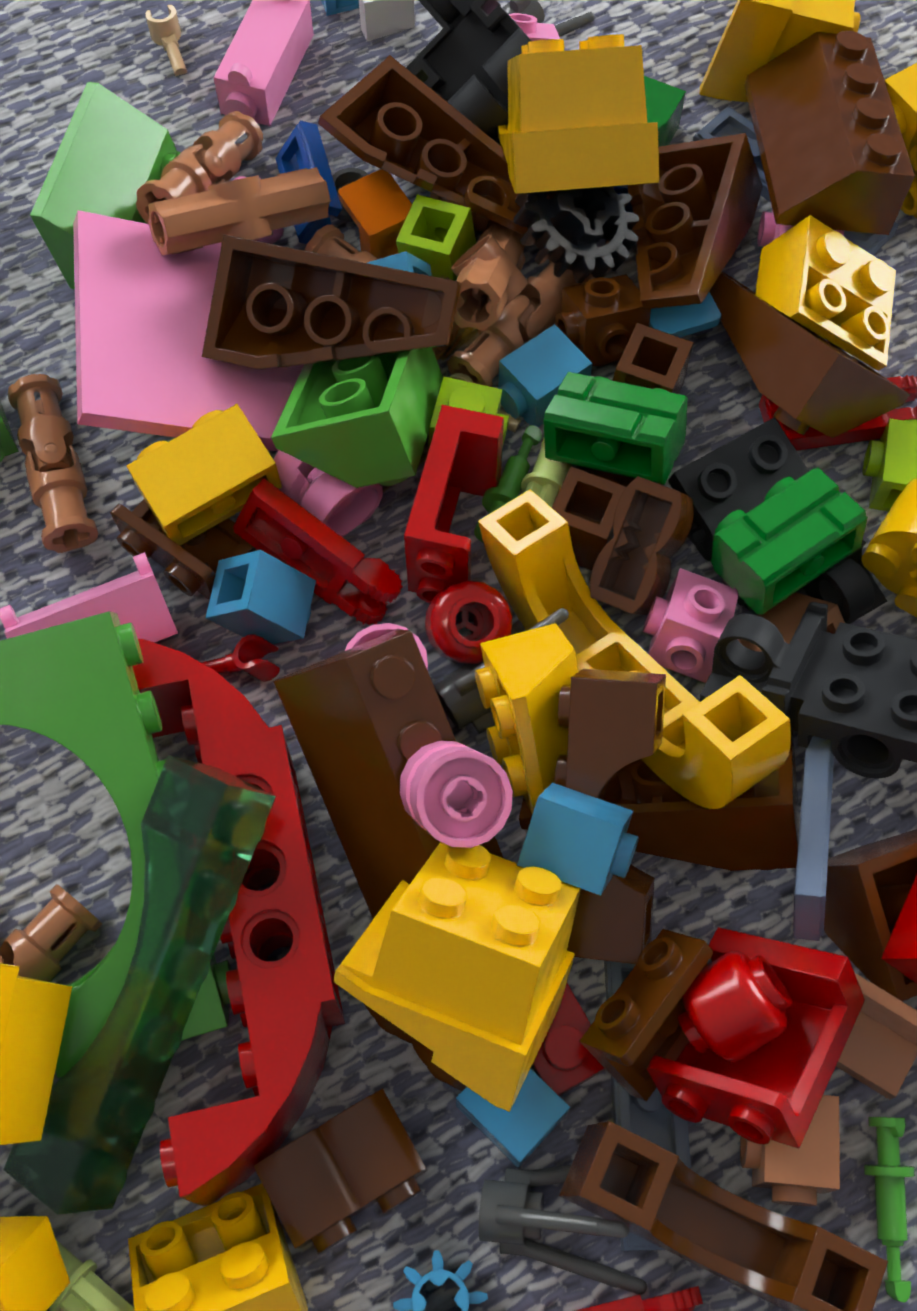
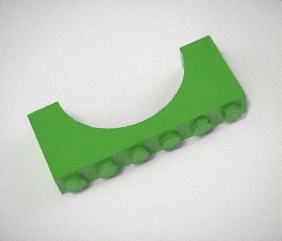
[0,611,232,1078]

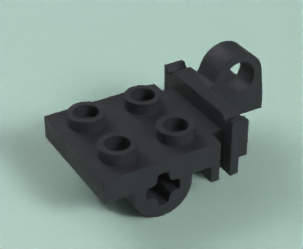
[406,0,531,146]
[668,417,887,624]
[700,602,917,779]

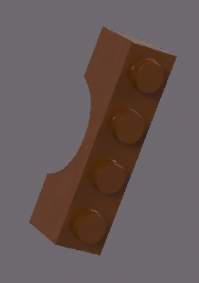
[552,323,694,570]
[555,668,666,964]
[559,1121,888,1311]

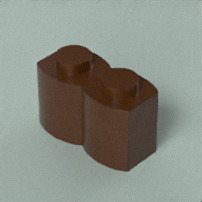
[590,476,694,615]
[254,1089,428,1254]

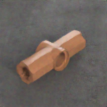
[148,167,331,255]
[451,223,528,332]

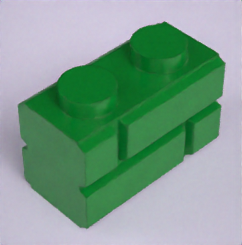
[543,372,688,485]
[711,467,868,615]

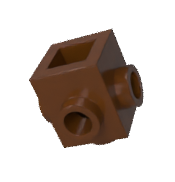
[555,274,651,367]

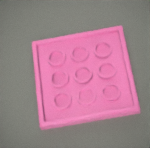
[73,210,304,452]

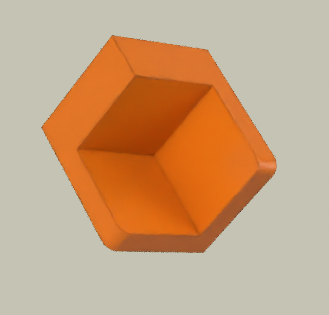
[338,169,412,259]

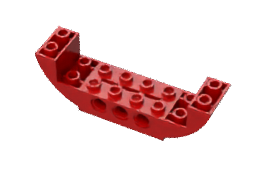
[132,639,345,1206]

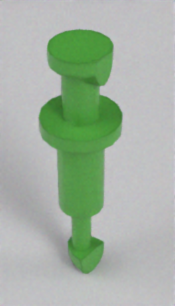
[474,425,542,543]
[864,1117,915,1303]

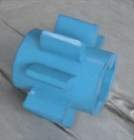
[393,1250,488,1311]

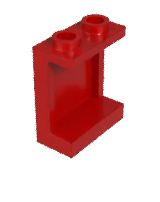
[404,405,504,604]
[647,927,865,1149]

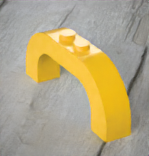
[478,489,791,809]

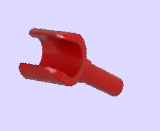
[201,634,280,682]

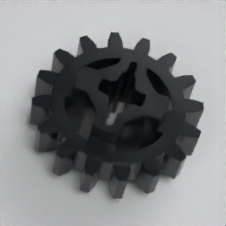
[513,186,639,283]

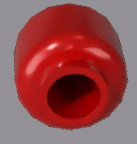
[425,580,513,664]
[678,951,793,1062]

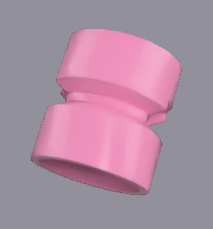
[273,450,383,537]
[400,741,513,848]

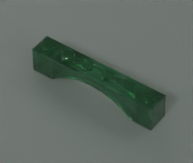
[3,755,276,1215]

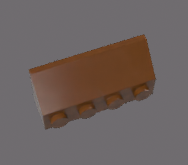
[744,31,915,235]
[273,629,504,919]

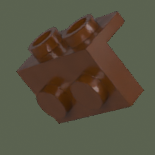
[110,499,257,600]
[579,929,713,1102]

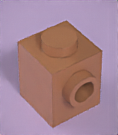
[740,1095,840,1206]

